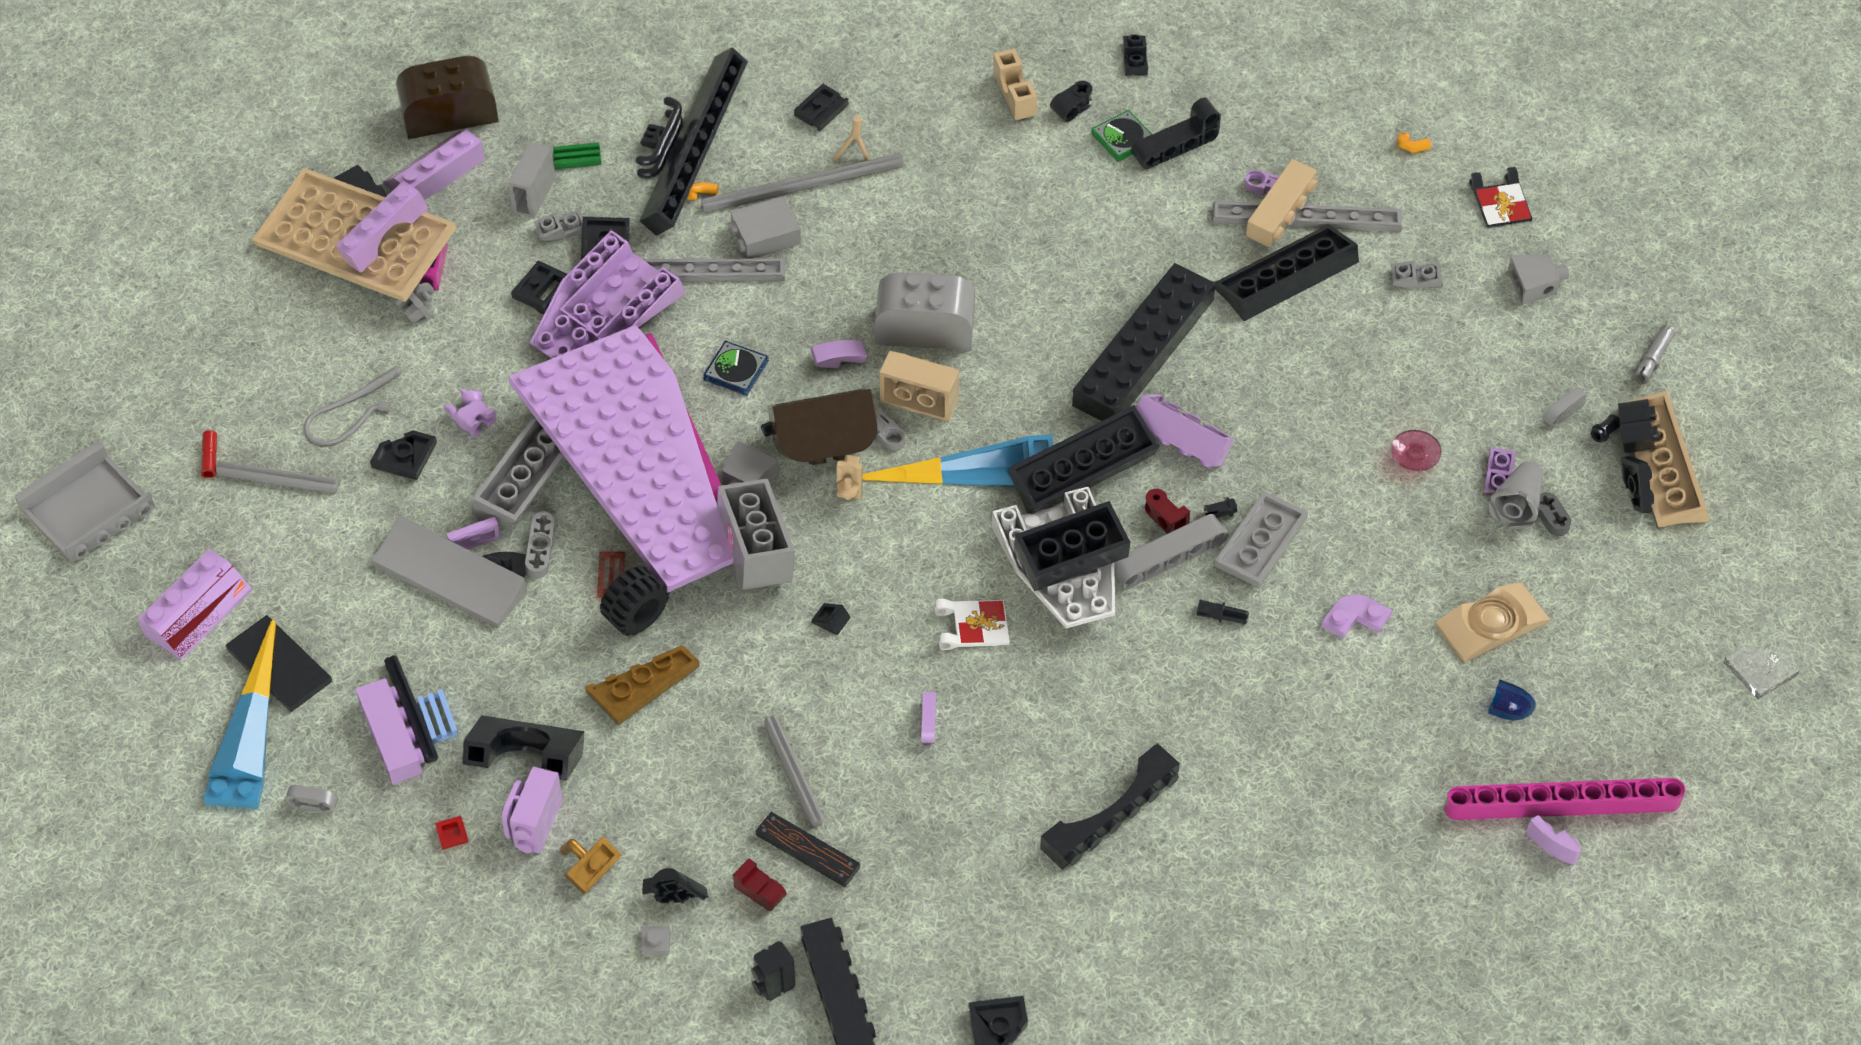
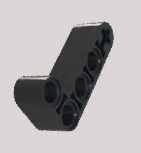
[1131,97,1221,169]

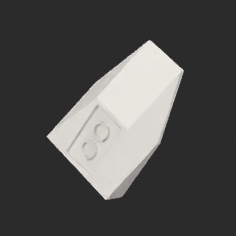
[992,487,1115,628]

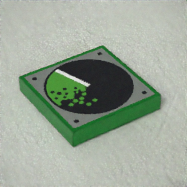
[1091,110,1152,162]

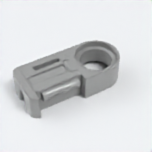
[1543,387,1587,428]
[875,408,905,451]

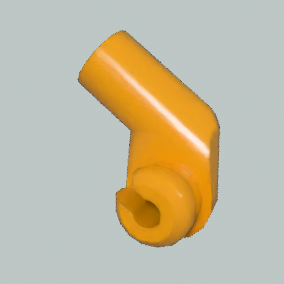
[1396,132,1431,153]
[687,182,719,200]

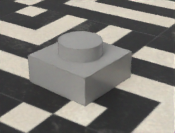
[641,926,670,955]

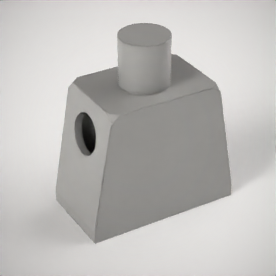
[1508,254,1569,305]
[722,441,779,485]

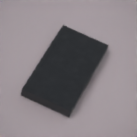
[225,615,333,712]

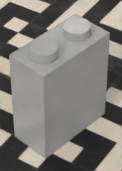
[508,142,555,218]
[728,196,801,258]

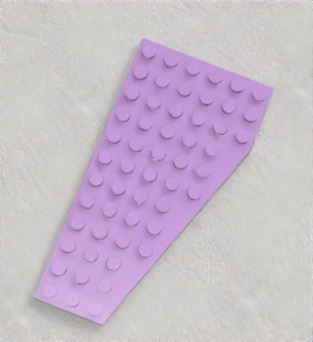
[509,325,733,593]

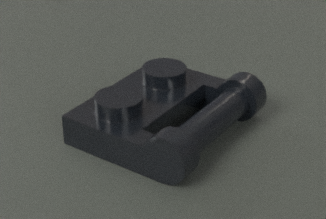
[511,260,567,315]

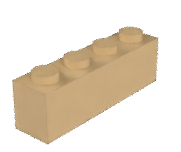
[1246,159,1318,248]

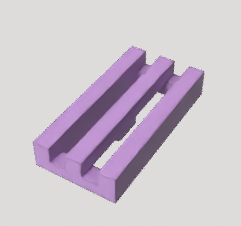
[447,516,500,549]

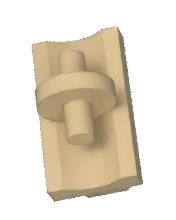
[837,455,863,500]

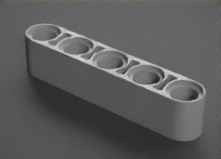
[1114,514,1229,589]

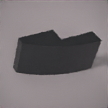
[1123,34,1148,76]

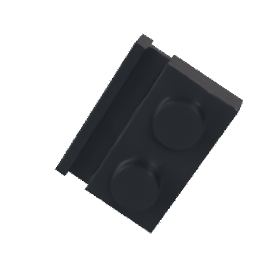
[794,83,849,131]

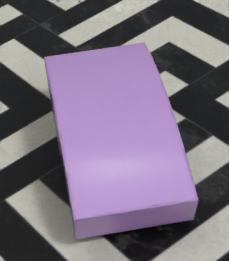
[811,340,867,369]
[1484,447,1516,494]
[1526,815,1581,865]

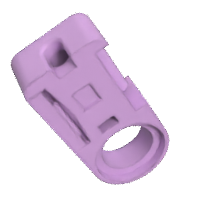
[1244,170,1280,195]
[921,691,936,743]

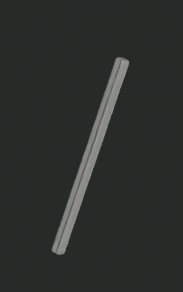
[701,153,903,212]

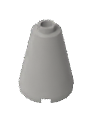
[1488,461,1543,530]

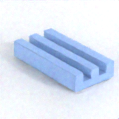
[417,689,458,743]

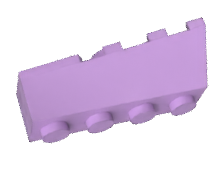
[1136,394,1235,468]

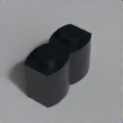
[1618,399,1659,453]

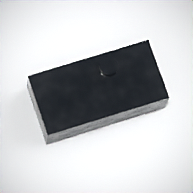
[1014,501,1131,591]

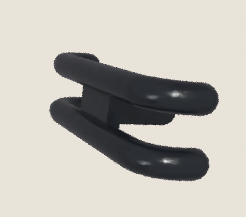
[635,97,683,178]

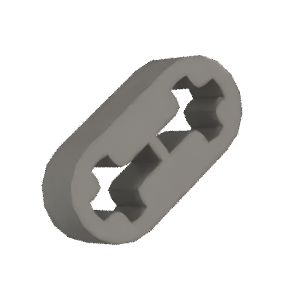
[285,785,338,814]

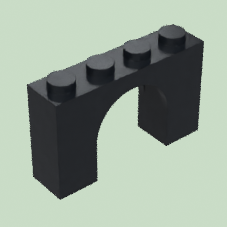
[462,715,585,781]

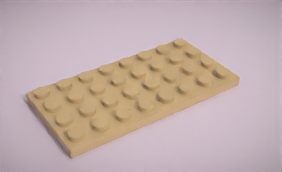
[252,168,456,302]

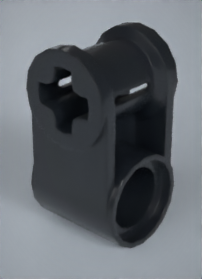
[1050,81,1093,122]

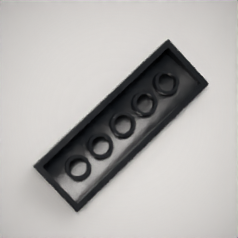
[1215,224,1359,321]
[1007,405,1160,514]

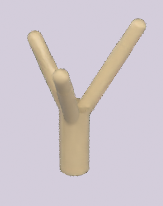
[833,116,870,161]

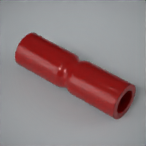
[201,430,217,478]

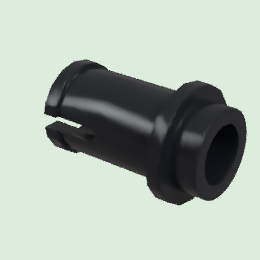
[1591,414,1620,442]
[1204,497,1238,518]

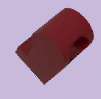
[1145,489,1190,534]
[733,858,787,911]

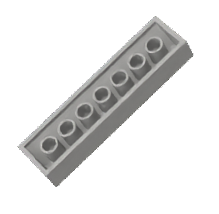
[472,416,564,525]

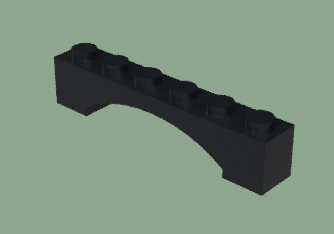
[1040,743,1180,870]

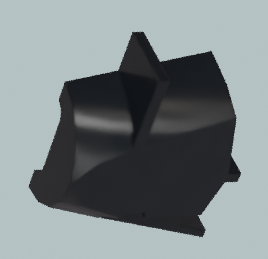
[642,868,708,904]

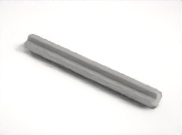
[216,461,338,493]
[764,716,824,827]

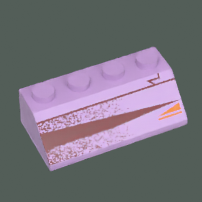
[383,129,485,201]
[138,549,252,660]

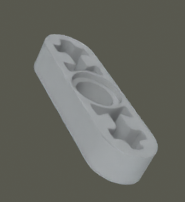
[525,512,555,579]

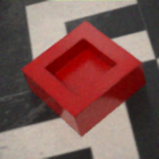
[435,816,469,850]

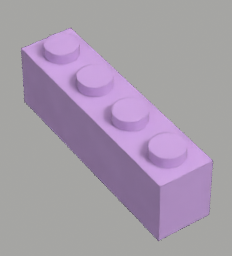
[356,678,425,785]

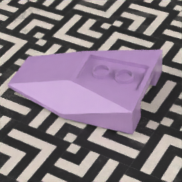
[530,230,686,359]

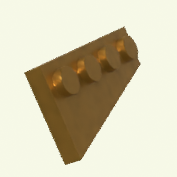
[585,645,700,725]

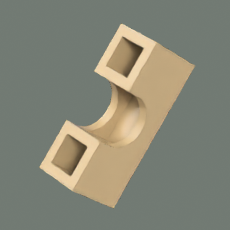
[993,49,1037,120]

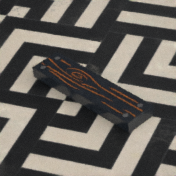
[756,812,860,887]

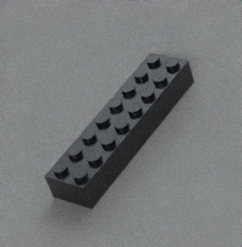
[1072,263,1216,421]

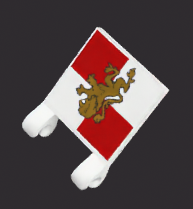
[934,599,1010,650]

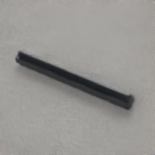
[384,655,438,764]

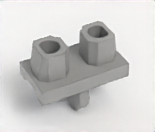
[391,283,434,323]

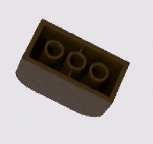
[396,56,499,140]
[767,388,877,465]

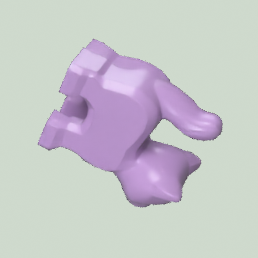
[444,389,496,438]

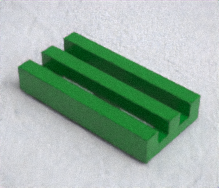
[553,142,601,169]

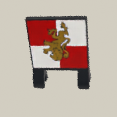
[1469,167,1533,228]

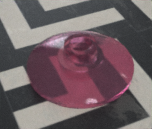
[1391,430,1442,471]

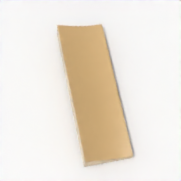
[1627,391,1709,527]

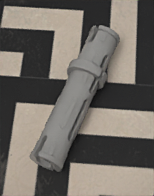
[1633,325,1676,384]

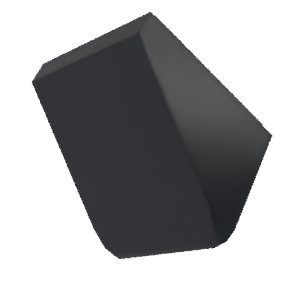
[811,603,850,635]

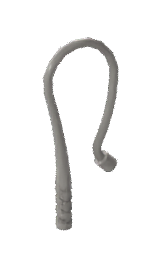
[304,366,401,446]

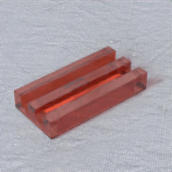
[597,551,625,598]

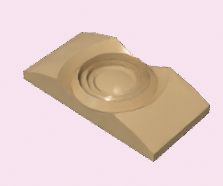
[1435,582,1550,663]

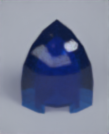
[1488,679,1536,721]

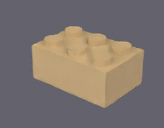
[879,351,959,422]

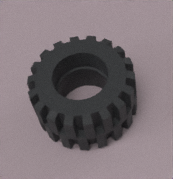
[600,566,669,636]

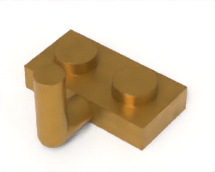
[560,836,622,895]

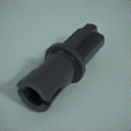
[1196,599,1249,624]

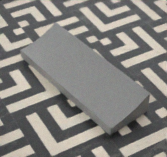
[371,515,527,628]

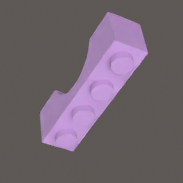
[336,180,428,273]

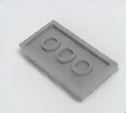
[1214,491,1308,588]

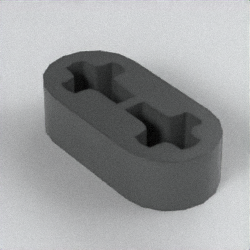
[1538,492,1571,536]

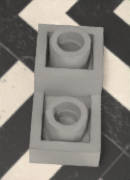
[534,209,583,241]
[1391,261,1443,288]

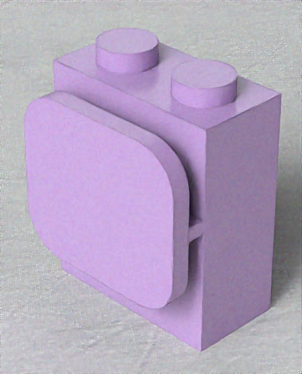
[502,767,563,854]

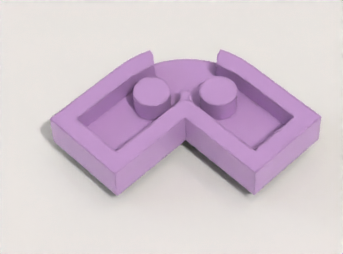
[1321,595,1393,638]

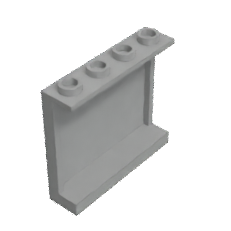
[15,441,155,564]

